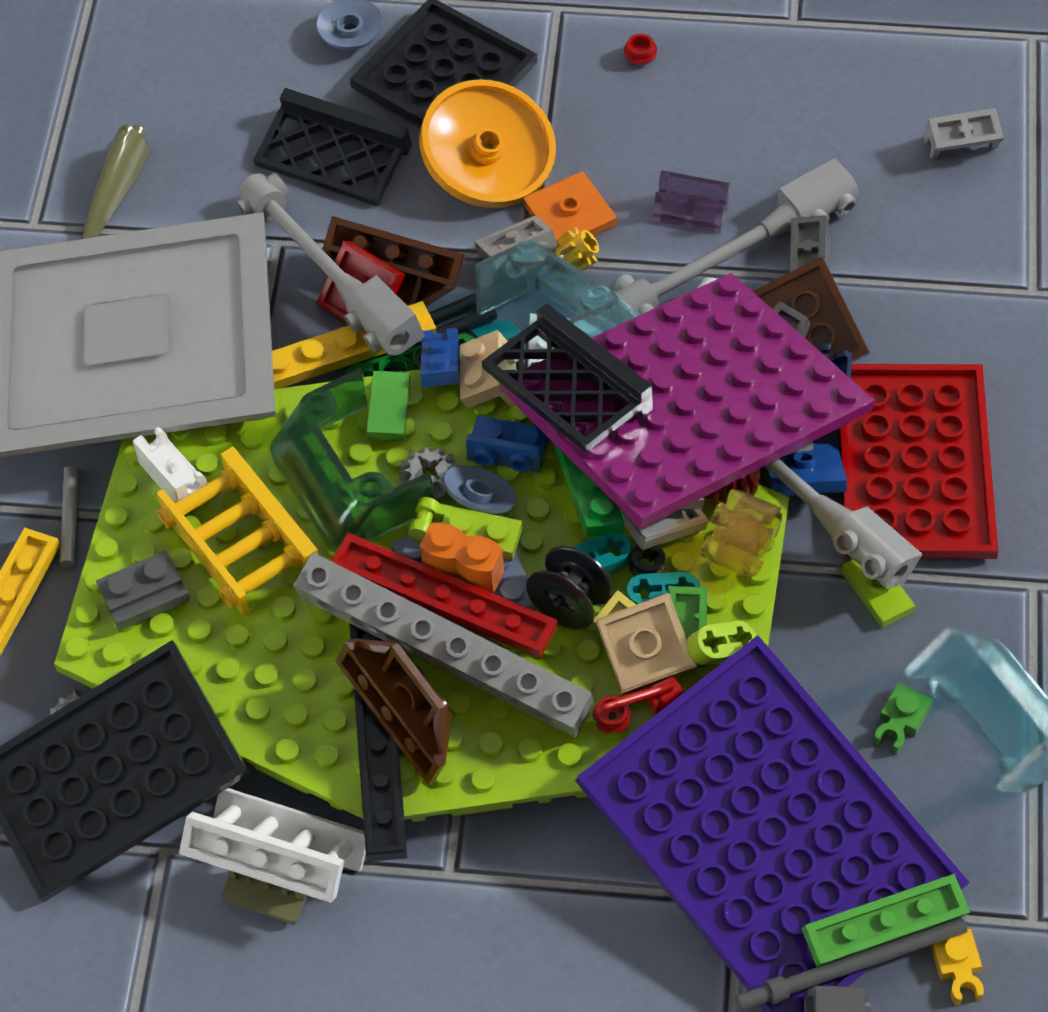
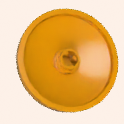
[419,79,556,208]

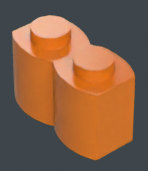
[420,523,504,593]

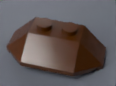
[322,216,465,307]
[335,638,452,786]

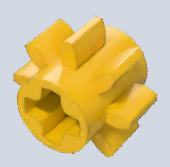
[555,227,599,273]

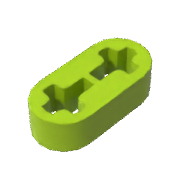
[686,621,756,665]

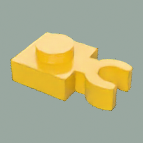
[930,929,984,1006]

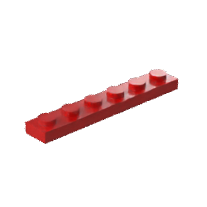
[331,533,558,659]

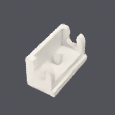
[133,427,207,503]

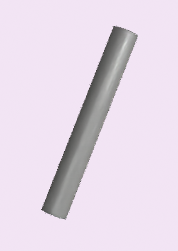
[60,466,79,568]

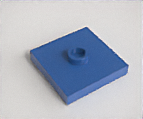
[766,443,847,496]

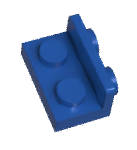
[466,415,549,473]

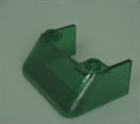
[270,368,434,553]

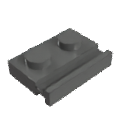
[96,550,190,631]

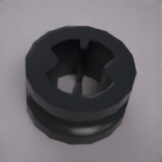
[629,545,666,577]

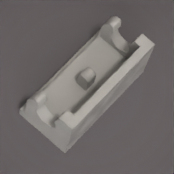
[923,108,1004,158]

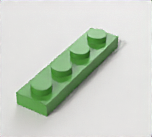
[801,874,970,967]

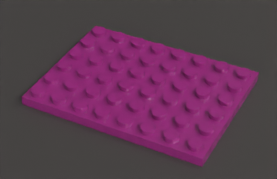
[501,273,875,529]

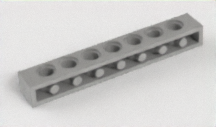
[293,552,594,738]

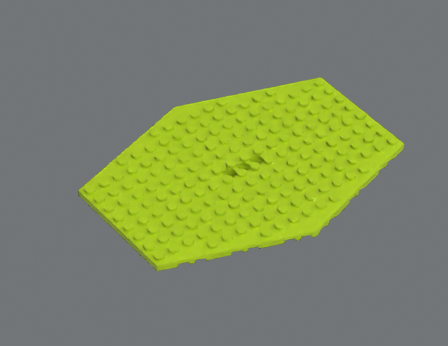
[54,364,790,822]

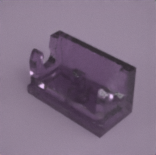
[653,170,730,233]

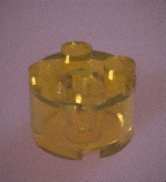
[700,489,782,579]

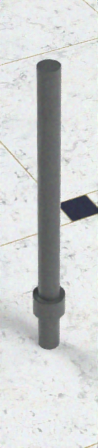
[735,917,967,1012]

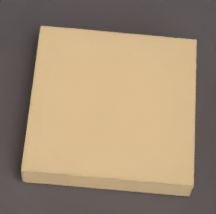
[595,593,697,695]

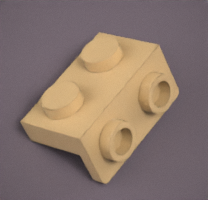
[460,330,519,408]

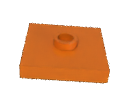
[523,171,617,247]

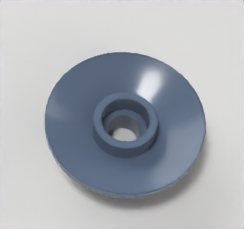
[317,0,383,50]
[443,465,517,514]

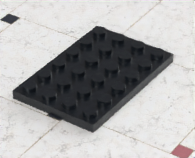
[0,640,251,902]

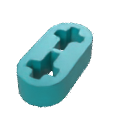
[572,533,631,575]
[627,572,701,605]

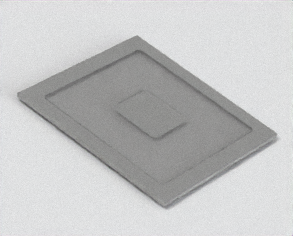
[0,212,276,457]

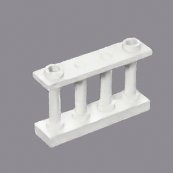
[179,788,366,903]

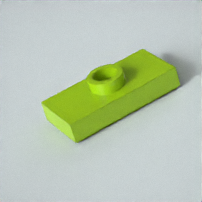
[841,560,915,628]

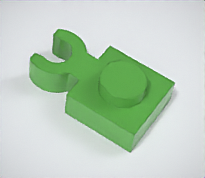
[873,683,933,755]

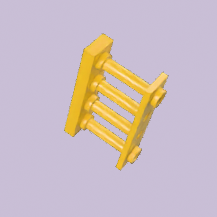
[156,446,319,617]

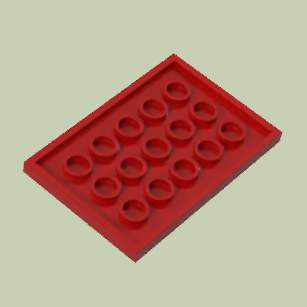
[839,364,999,559]

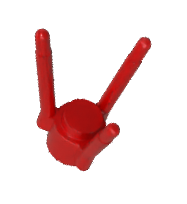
[601,677,684,715]

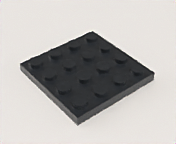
[350,0,537,127]

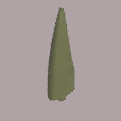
[82,125,150,239]

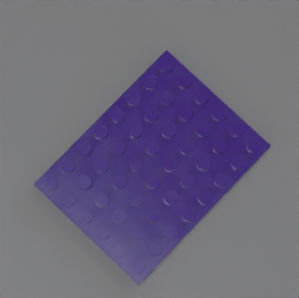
[575,635,970,1012]

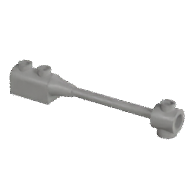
[609,158,859,323]
[236,172,425,355]
[765,459,922,589]

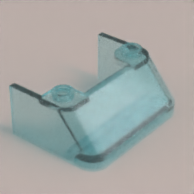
[475,240,641,338]
[904,628,1048,793]

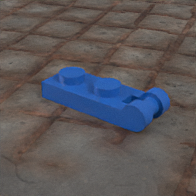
[421,327,459,388]

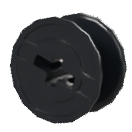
[526,546,613,630]

